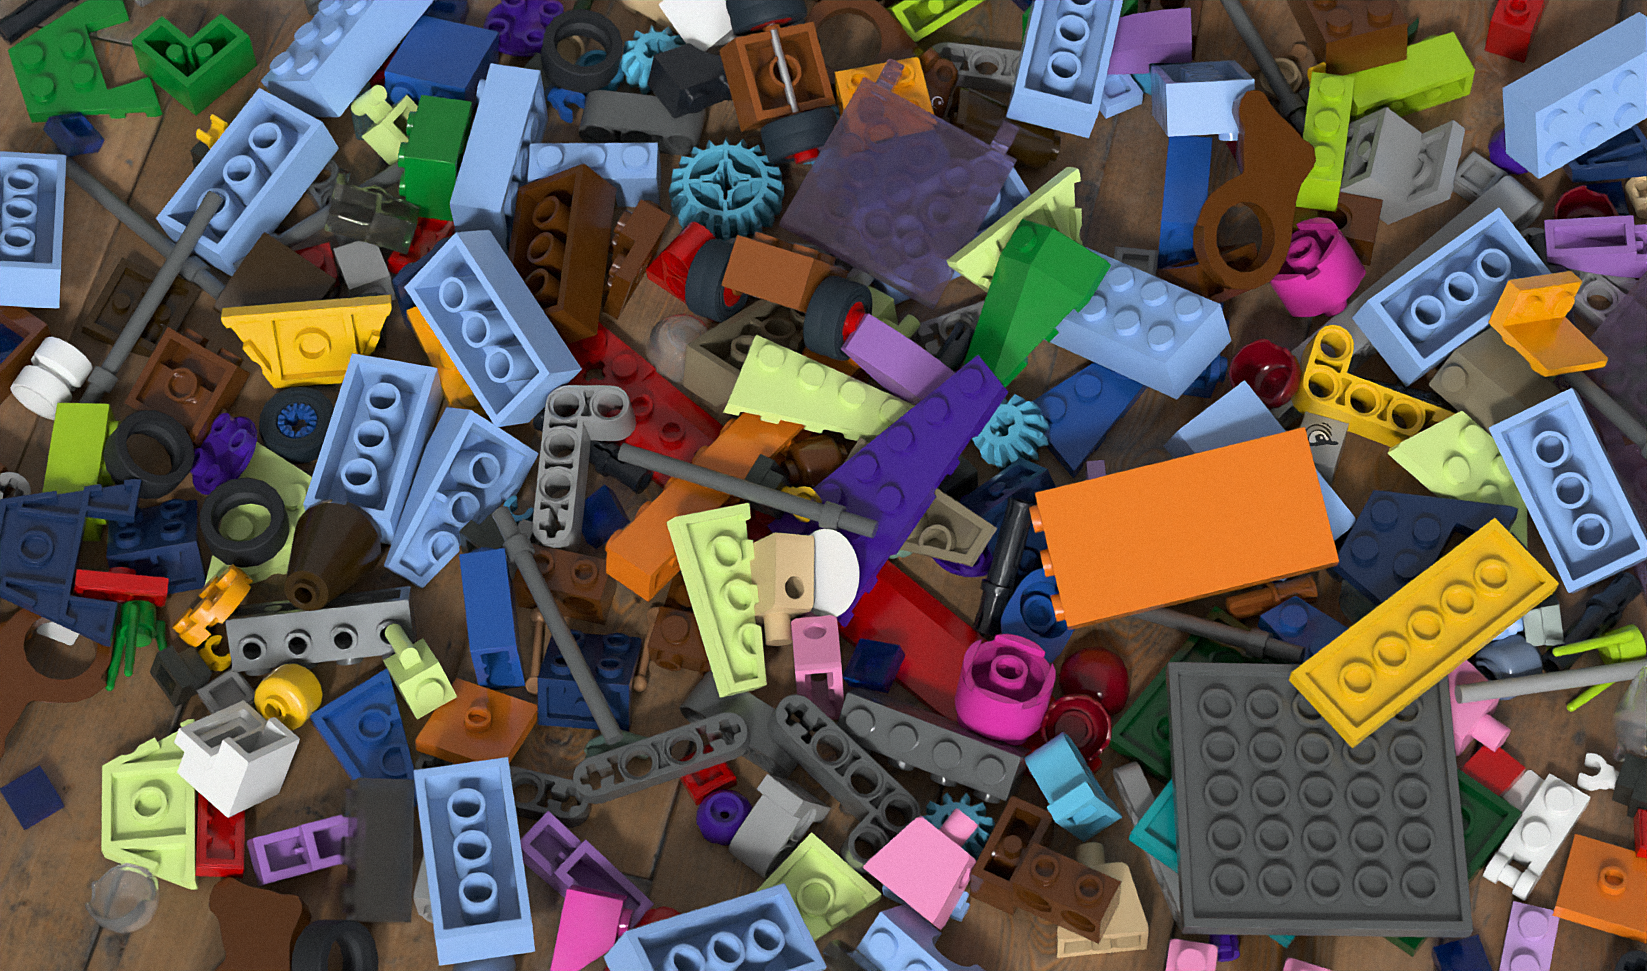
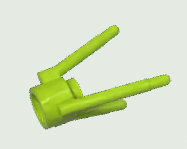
[1546,624,1647,712]

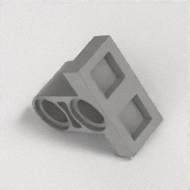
[729,774,831,880]

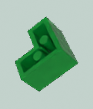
[131,13,257,116]
[398,95,472,221]

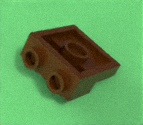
[603,199,671,320]
[124,327,251,446]
[647,573,712,677]

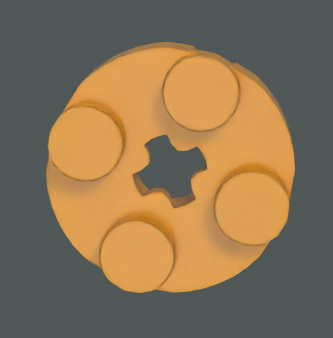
[172,564,253,648]

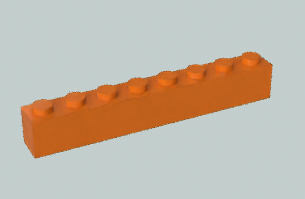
[605,346,870,602]

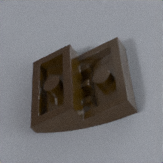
[213,232,336,314]
[82,257,201,358]

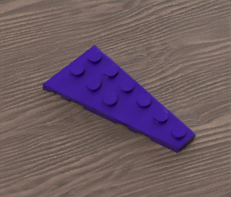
[767,355,1008,628]

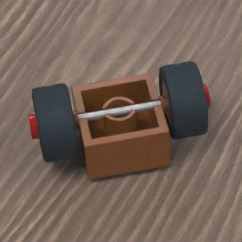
[719,0,842,165]
[685,231,873,361]

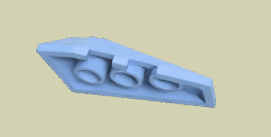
[384,407,539,588]

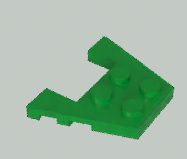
[8,0,163,123]

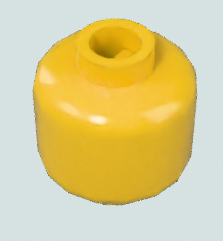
[254,664,323,731]

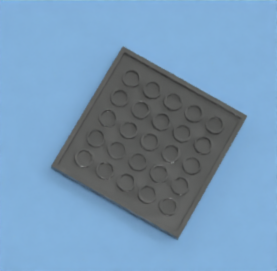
[1165,662,1473,938]

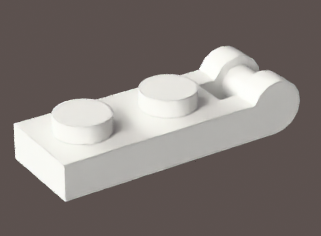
[1483,773,1591,901]

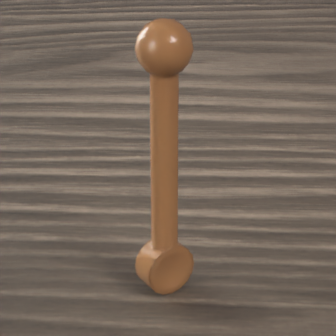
[1241,44,1308,73]
[525,607,545,696]
[632,607,659,692]

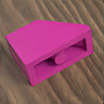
[550,884,633,971]

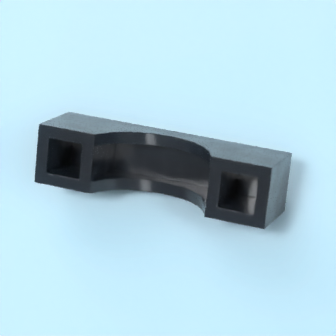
[647,19,821,119]

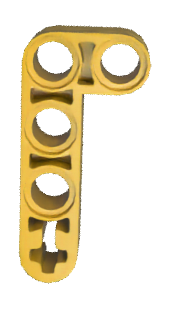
[1291,325,1455,447]

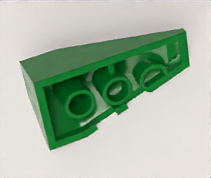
[963,219,1111,388]

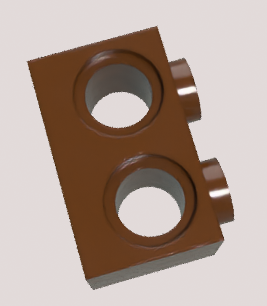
[1158,242,1258,303]
[513,543,617,625]
[1012,842,1121,944]

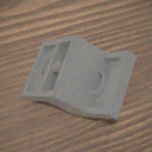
[1340,107,1465,225]

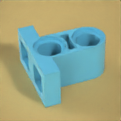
[1024,732,1123,842]

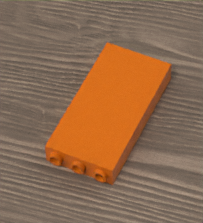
[1029,427,1339,630]

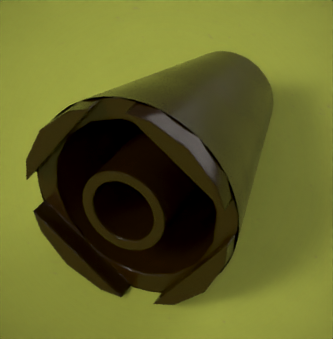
[942,86,1061,170]
[284,499,382,611]

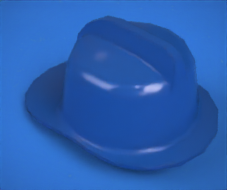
[1001,568,1075,663]

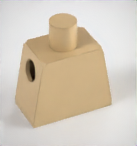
[750,532,814,646]
[1056,842,1149,958]

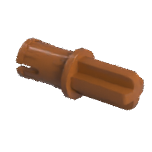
[1225,574,1318,620]

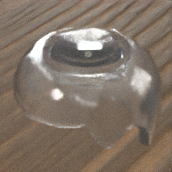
[645,313,709,382]
[85,863,160,934]

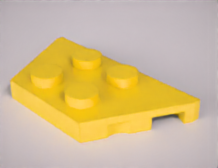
[221,294,392,389]

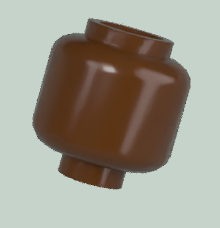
[780,434,848,489]

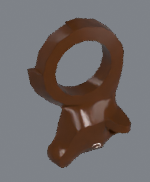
[804,0,959,136]
[1193,90,1316,290]
[0,608,113,761]
[209,877,312,971]

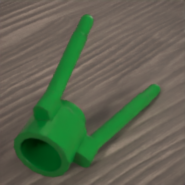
[105,600,168,691]

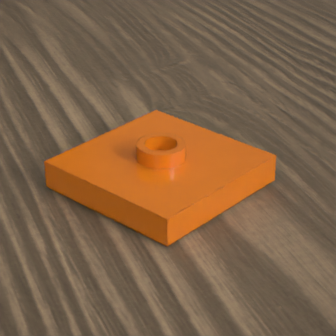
[415,678,538,764]
[1552,834,1647,944]

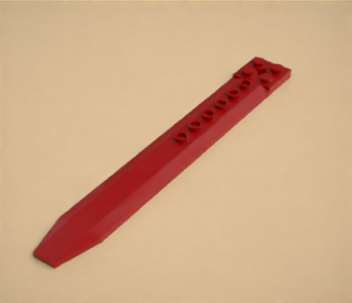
[566,322,1102,781]

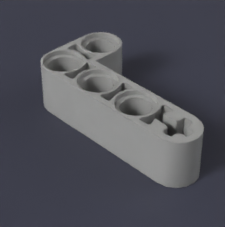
[532,385,636,553]

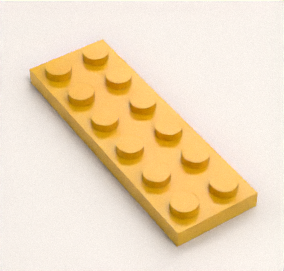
[1289,518,1559,748]

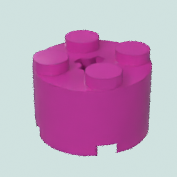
[1269,218,1366,317]
[955,634,1056,746]

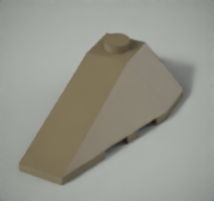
[684,299,806,406]
[1428,327,1561,436]
[843,438,997,567]

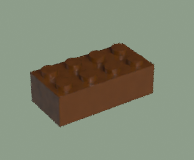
[1286,0,1408,76]
[508,163,617,345]

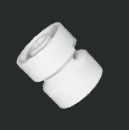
[10,337,93,420]

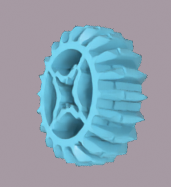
[669,137,784,241]

